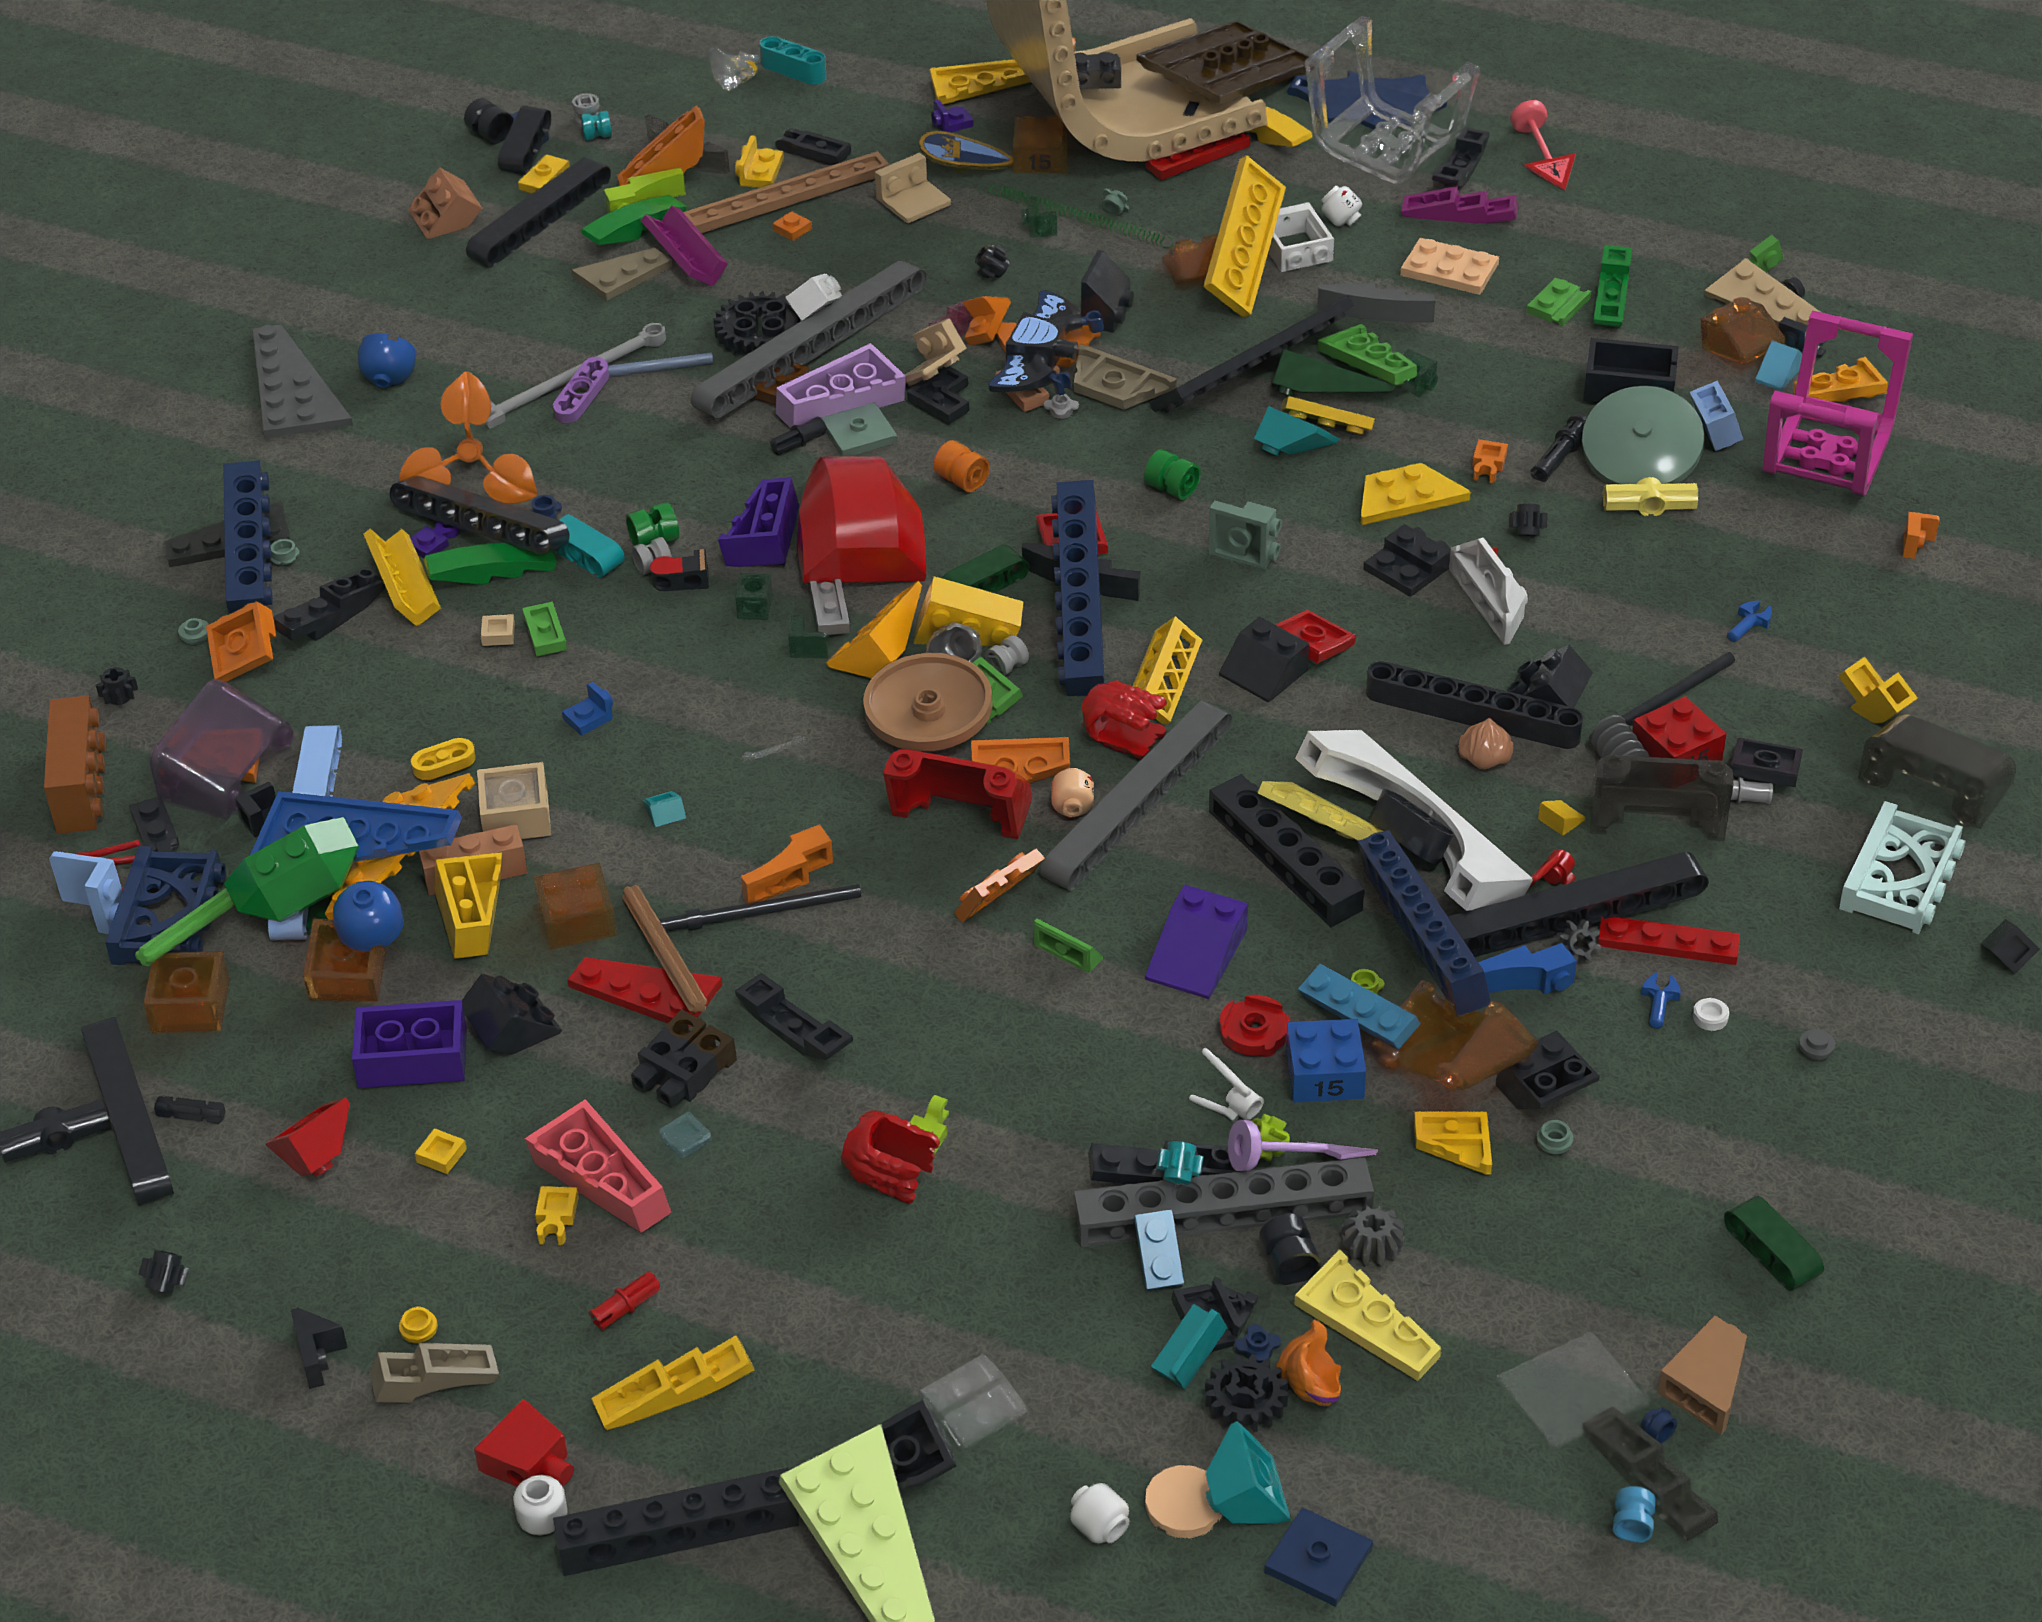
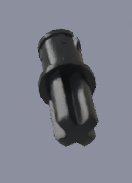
[770,416,827,454]

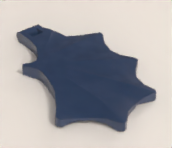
[1287,71,1447,131]

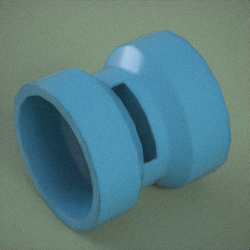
[1613,1486,1656,1543]

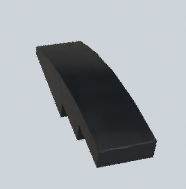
[1022,543,1140,601]

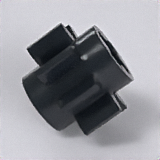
[975,244,1010,279]
[1509,504,1548,537]
[96,667,138,705]
[138,1250,189,1293]

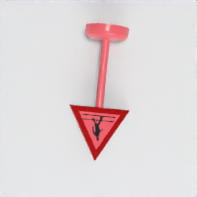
[1510,100,1576,191]

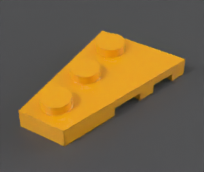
[1793,357,1888,402]

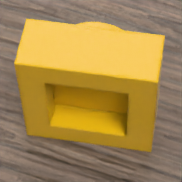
[415,1128,467,1174]

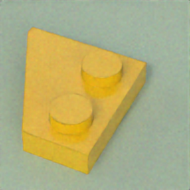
[1414,1112,1492,1174]

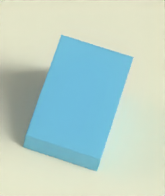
[1755,341,1802,391]

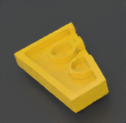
[1280,396,1375,435]

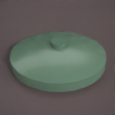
[1582,386,1704,485]

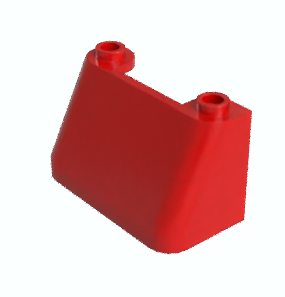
[883,749,1032,840]

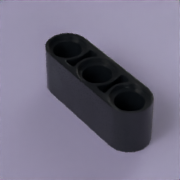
[498,105,552,174]
[1368,789,1454,864]

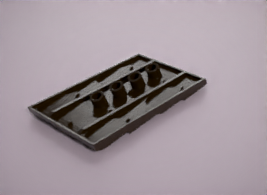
[1136,20,1318,105]

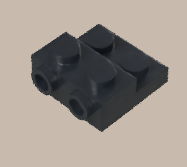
[1074,52,1122,89]
[1363,524,1451,597]

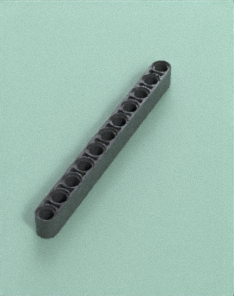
[691,260,927,418]

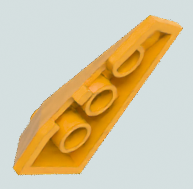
[826,581,922,678]

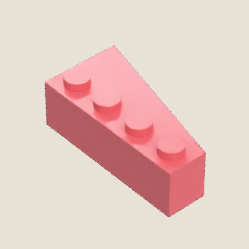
[525,1099,671,1233]

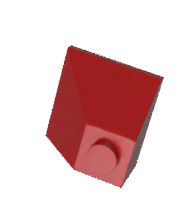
[265,1097,350,1177]

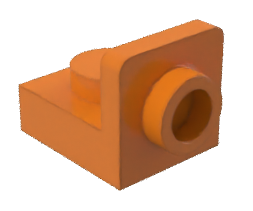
[1902,512,1940,559]

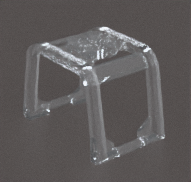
[1305,16,1480,184]

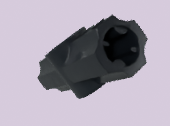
[0,1099,111,1162]

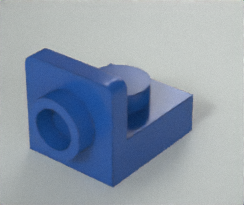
[562,682,613,736]

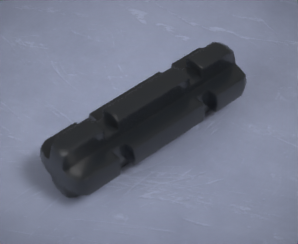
[154,1095,226,1123]

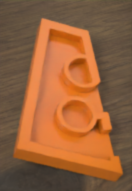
[971,737,1070,783]

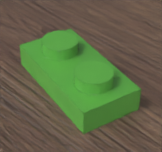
[522,602,567,657]

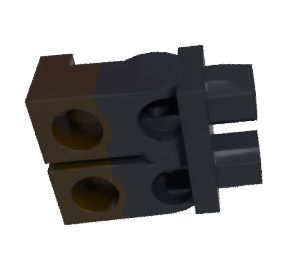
[631,1009,737,1108]

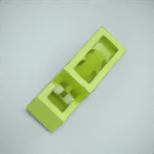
[604,167,685,213]

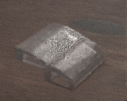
[919,1354,1029,1452]

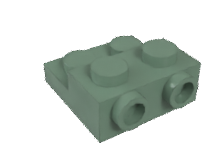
[1209,500,1282,569]

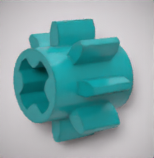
[1156,1141,1203,1184]

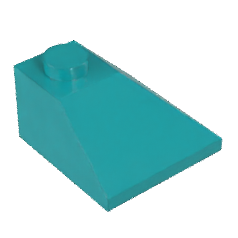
[1254,406,1340,456]
[1205,1421,1291,1524]

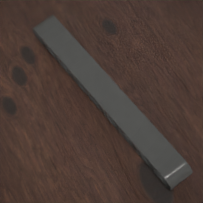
[1040,701,1232,891]

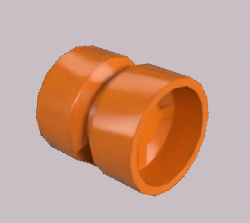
[933,440,990,493]

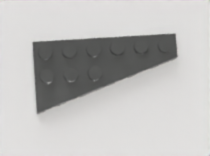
[253,325,353,438]

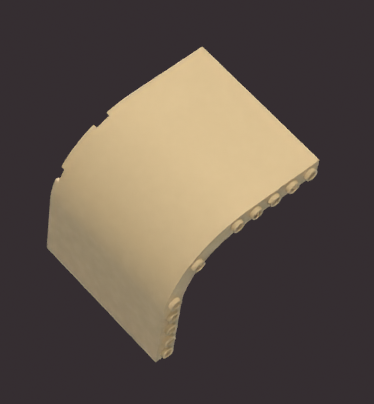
[986,0,1267,161]

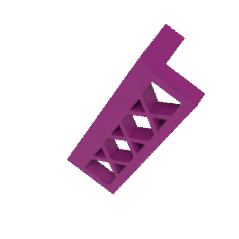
[641,205,728,286]

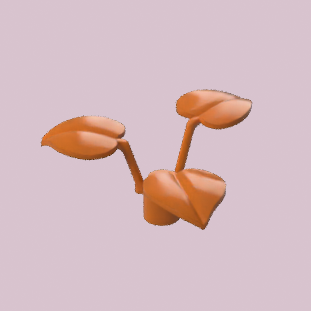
[399,371,538,503]

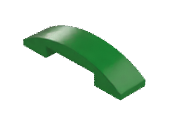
[1593,245,1632,327]

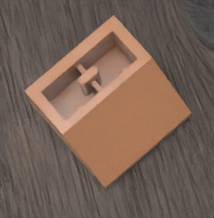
[408,168,482,239]

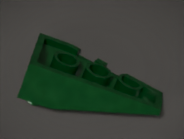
[1272,349,1395,396]

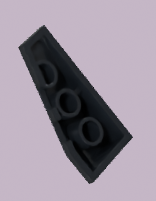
[867,1399,957,1491]

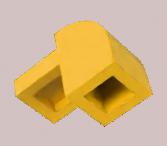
[1838,657,1918,723]

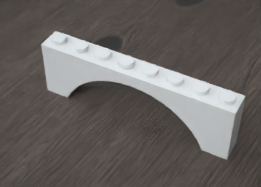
[1295,730,1533,911]

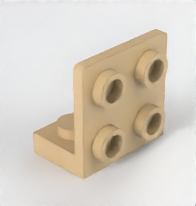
[875,153,951,223]
[905,318,967,387]

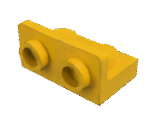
[735,136,784,188]

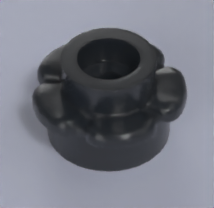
[1780,277,1805,298]

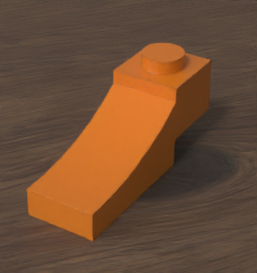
[741,824,833,903]

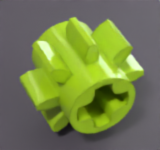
[1252,1114,1290,1161]

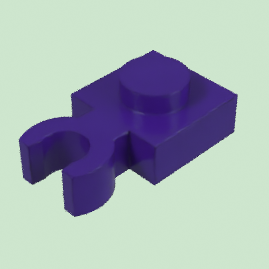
[410,521,460,559]

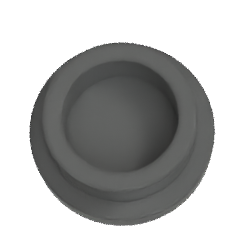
[1799,1029,1836,1061]

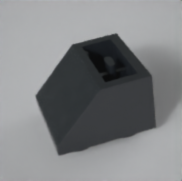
[1507,645,1593,708]
[462,973,562,1055]
[1495,1030,1600,1109]

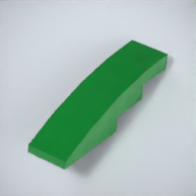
[581,195,687,245]
[424,543,556,585]

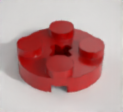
[1219,995,1290,1057]

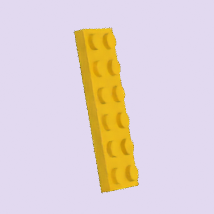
[1203,155,1286,317]

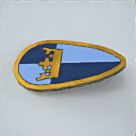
[918,131,1014,173]

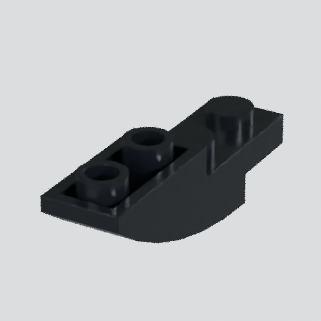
[273,567,386,641]
[1088,1141,1236,1185]

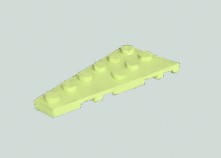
[779,1424,935,1622]

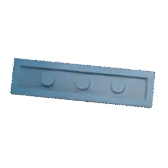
[1298,964,1421,1050]

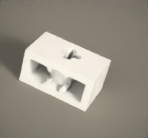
[785,273,842,320]

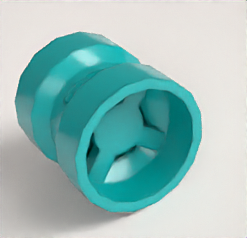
[581,111,612,141]

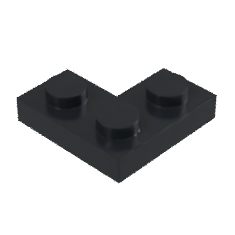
[907,366,970,424]

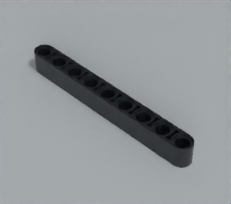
[1448,852,1709,957]

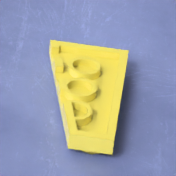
[1258,781,1399,844]

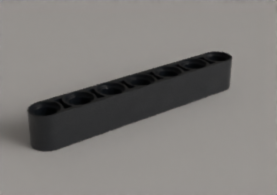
[466,157,611,267]
[389,476,570,554]
[1366,661,1583,749]
[81,1017,174,1205]

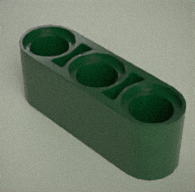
[942,544,1030,592]
[1724,1196,1824,1291]

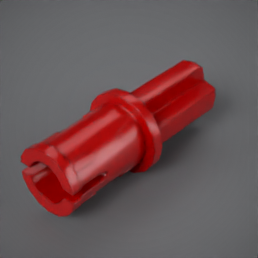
[588,1272,660,1331]

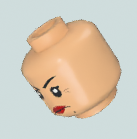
[1051,768,1094,817]

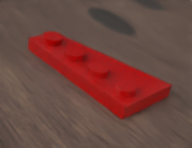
[567,957,722,1029]

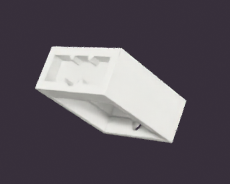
[1268,202,1334,272]

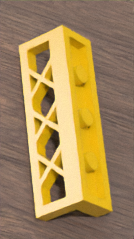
[364,529,441,626]
[1132,616,1202,725]

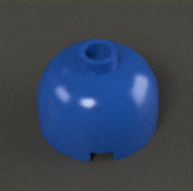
[358,333,417,388]
[333,881,404,952]

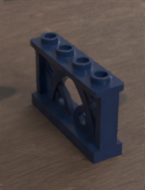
[105,846,226,967]

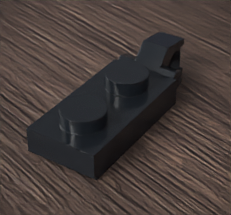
[129,796,179,852]

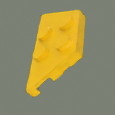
[1360,463,1471,525]

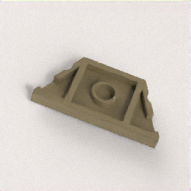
[1074,344,1177,410]

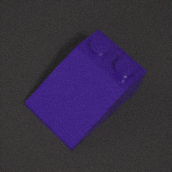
[1145,884,1248,999]

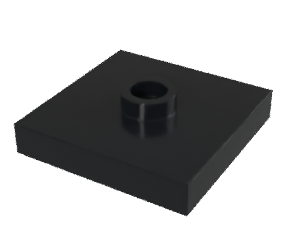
[1729,738,1803,787]

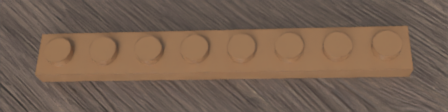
[683,151,890,233]

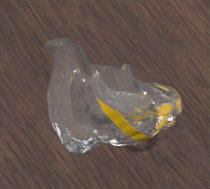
[707,48,761,91]

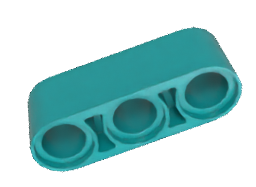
[760,36,827,85]
[555,514,625,578]

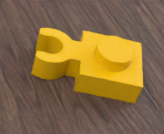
[535,1186,579,1245]

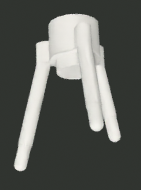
[1189,1048,1264,1122]

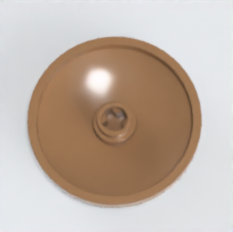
[863,653,993,751]

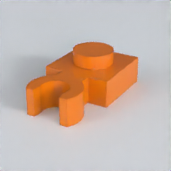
[1472,440,1508,483]

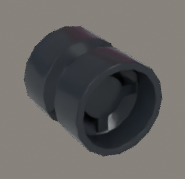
[464,98,514,144]
[1259,1214,1321,1285]

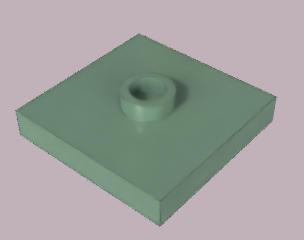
[821,402,898,456]

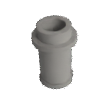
[1729,777,1773,804]

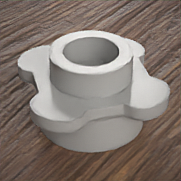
[1044,394,1079,419]

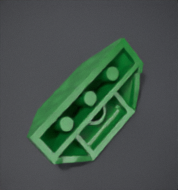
[224,817,360,922]

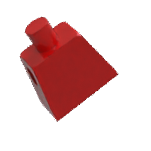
[474,1399,574,1487]

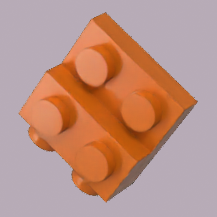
[206,601,276,683]

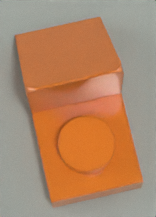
[963,296,1011,345]

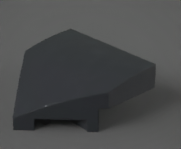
[1171,1276,1258,1352]

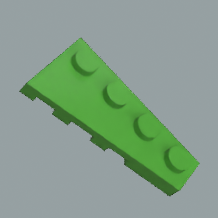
[1318,324,1417,385]

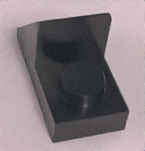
[291,1308,348,1389]

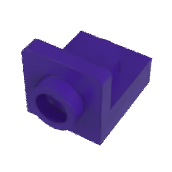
[931,100,974,133]

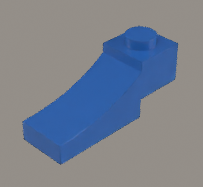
[1478,943,1577,994]

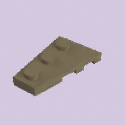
[572,247,673,301]

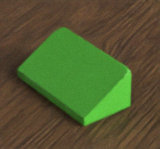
[1034,919,1103,973]

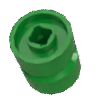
[1144,449,1201,501]
[625,502,680,546]

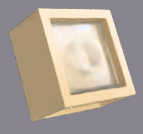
[477,762,551,839]

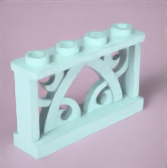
[1839,801,1966,934]

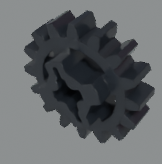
[1205,1354,1289,1432]

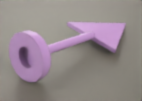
[1228,1120,1378,1171]

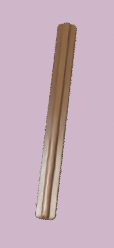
[622,885,707,1014]

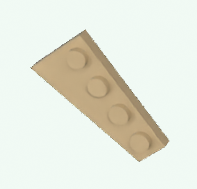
[1704,258,1822,327]

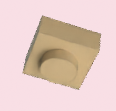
[481,614,515,646]

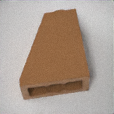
[1657,1316,1747,1435]

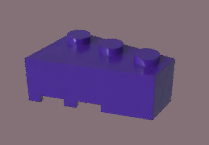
[718,477,799,567]

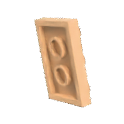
[1400,238,1499,295]

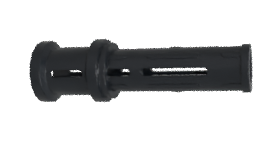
[1530,414,1587,482]

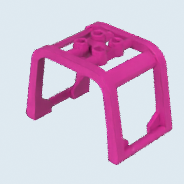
[1763,310,1913,496]

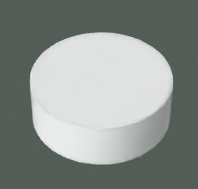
[1693,998,1729,1031]

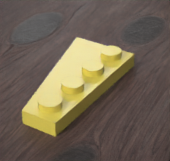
[1294,1249,1441,1381]

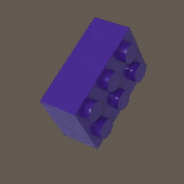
[352,1000,467,1088]

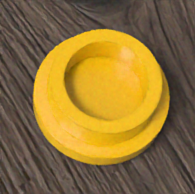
[399,1307,438,1343]

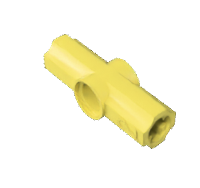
[1603,477,1698,516]

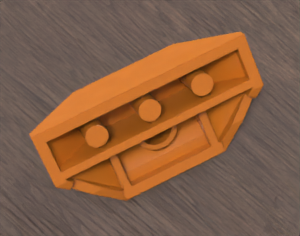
[617,105,705,186]

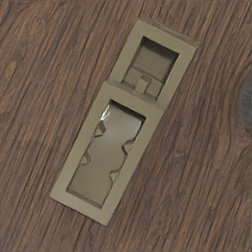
[369,1343,499,1403]

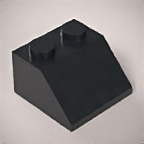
[1081,250,1134,333]
[1219,616,1309,703]

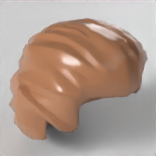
[1459,718,1514,770]

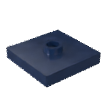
[1264,1507,1373,1607]

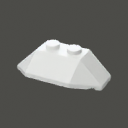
[1449,538,1528,645]

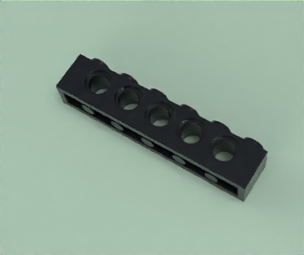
[1209,774,1365,928]
[553,1467,799,1576]

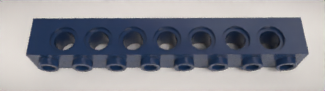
[1051,480,1105,696]
[1358,830,1491,1016]

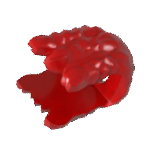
[1081,680,1167,759]
[840,1110,940,1204]

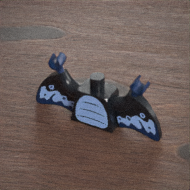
[988,290,1104,395]

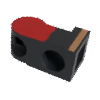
[650,549,709,592]

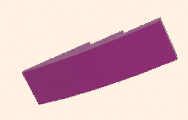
[1401,186,1518,223]

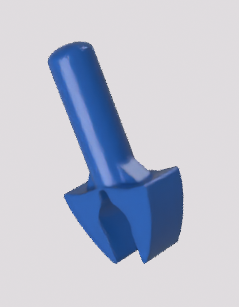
[1727,601,1772,642]
[1641,972,1681,1029]

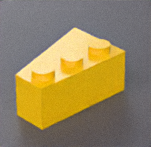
[913,576,1023,646]
[434,852,502,959]

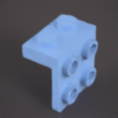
[49,851,123,934]

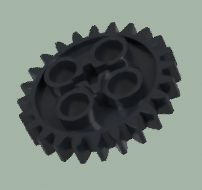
[713,291,802,356]

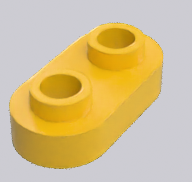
[411,738,476,780]

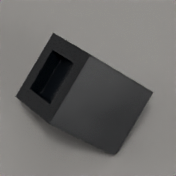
[235,782,276,837]
[1981,919,2040,974]

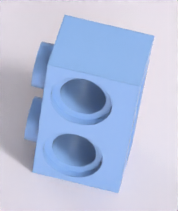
[1690,381,1743,451]

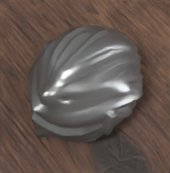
[926,622,982,663]

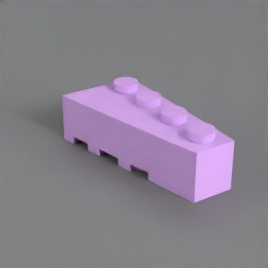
[776,343,906,428]

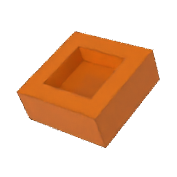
[773,211,812,241]

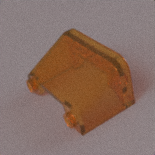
[1371,980,1538,1092]

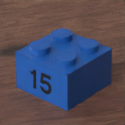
[1286,1019,1366,1103]

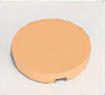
[1145,1465,1223,1538]

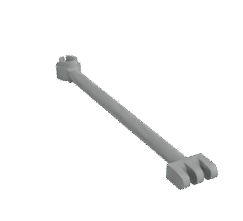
[485,323,666,429]

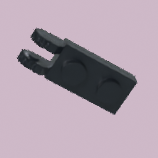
[775,128,852,165]

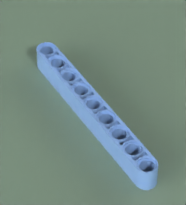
[268,725,342,941]

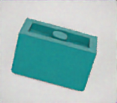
[1151,1304,1228,1389]

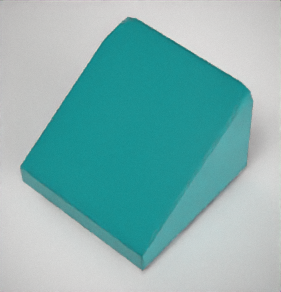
[643,791,686,827]

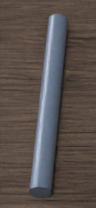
[608,353,713,377]

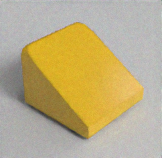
[1538,800,1585,836]

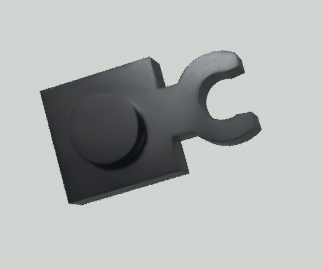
[1776,317,1827,358]

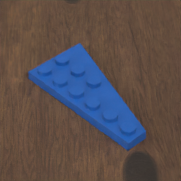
[250,791,462,862]

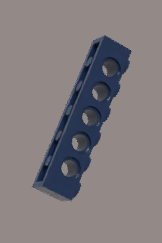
[223,460,273,614]

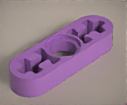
[553,357,609,423]

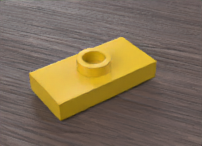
[518,155,570,193]

